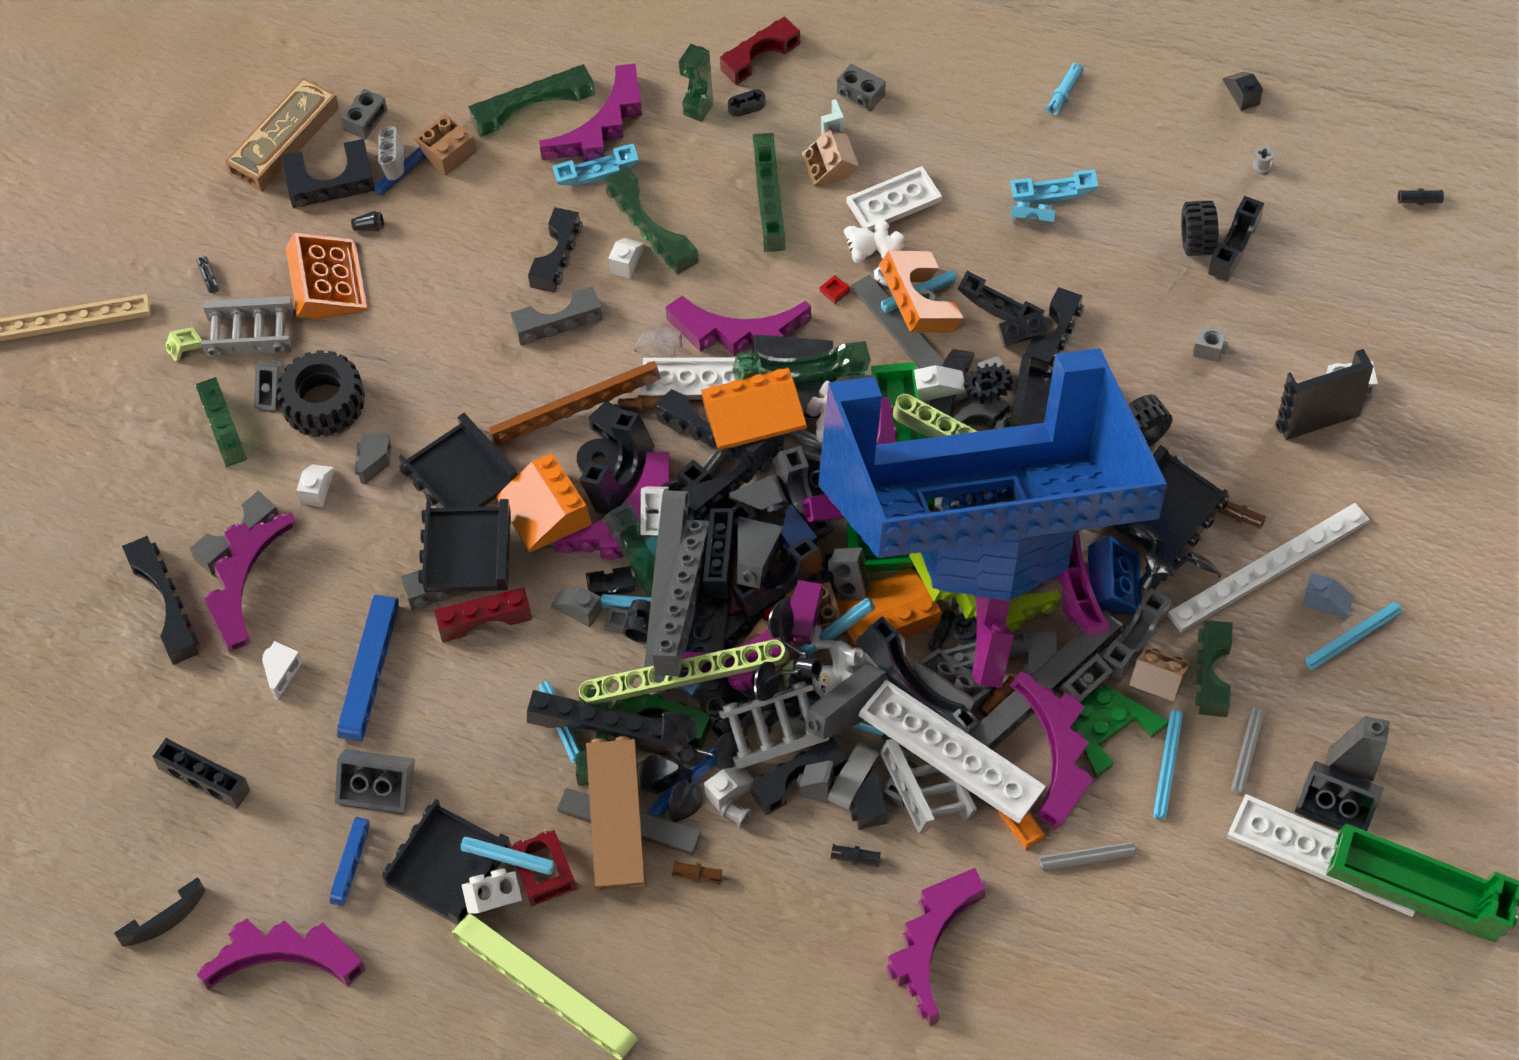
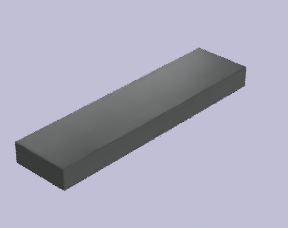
[938,629,1031,670]

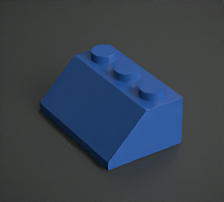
[1088,536,1142,615]

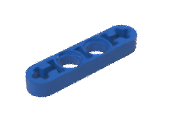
[941,487,1014,511]
[330,817,370,906]

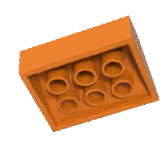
[286,232,367,319]
[701,368,807,451]
[496,453,592,553]
[835,567,941,648]

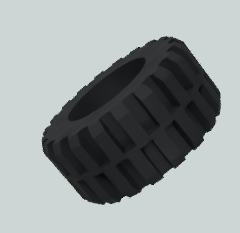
[276,350,365,437]

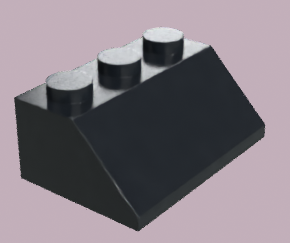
[1294,761,1384,832]

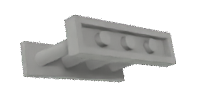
[201,296,294,357]
[719,681,829,769]
[880,739,977,834]

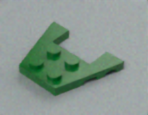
[1072,684,1169,778]

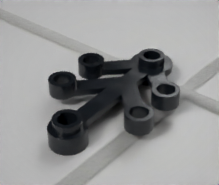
[706,688,799,737]

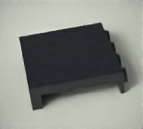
[751,334,838,418]
[1275,349,1374,440]
[1010,354,1053,427]
[399,412,518,508]
[1111,445,1229,567]
[418,499,511,592]
[382,799,511,925]

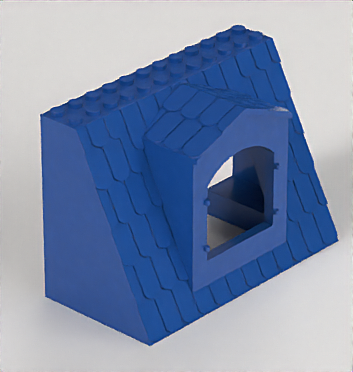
[819,348,1167,601]

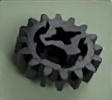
[963,363,1013,404]

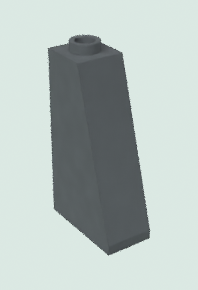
[735,517,783,589]
[805,663,886,740]
[1326,716,1390,781]

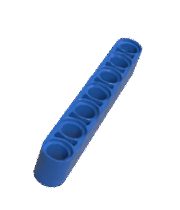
[337,594,399,741]

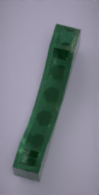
[468,64,595,137]
[752,133,785,252]
[605,166,699,275]
[732,341,871,382]

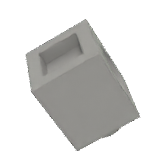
[1193,326,1229,362]

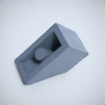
[1302,573,1354,618]

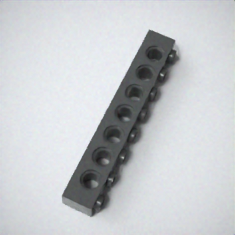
[652,520,709,676]

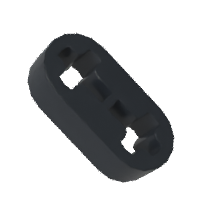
[727,89,766,117]

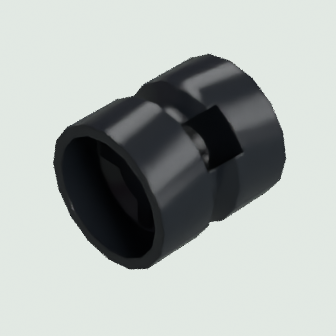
[622,599,651,643]

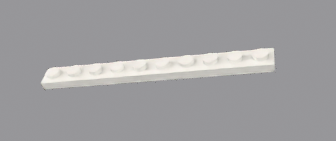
[1168,503,1369,633]

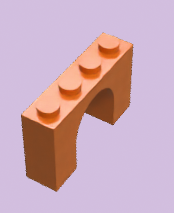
[879,251,963,332]

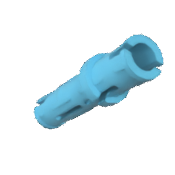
[1046,63,1084,116]

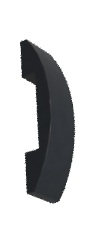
[957,270,1045,321]
[927,349,974,421]
[114,877,205,946]

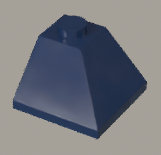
[780,504,817,556]

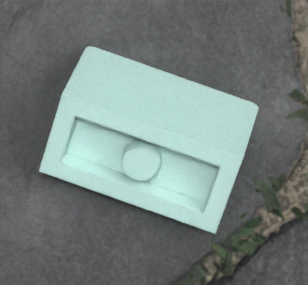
[821,99,844,135]

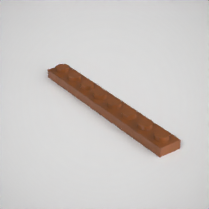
[489,360,661,445]

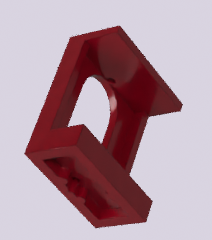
[509,830,577,907]

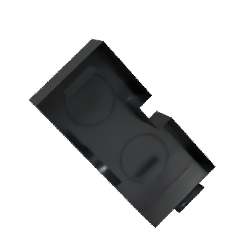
[585,566,635,597]

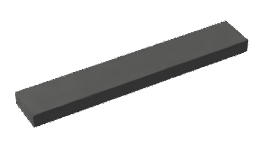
[557,788,701,855]

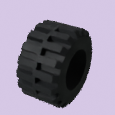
[1181,200,1219,256]
[1128,394,1173,447]

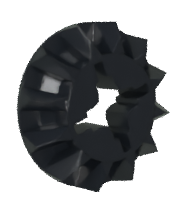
[948,613,977,645]

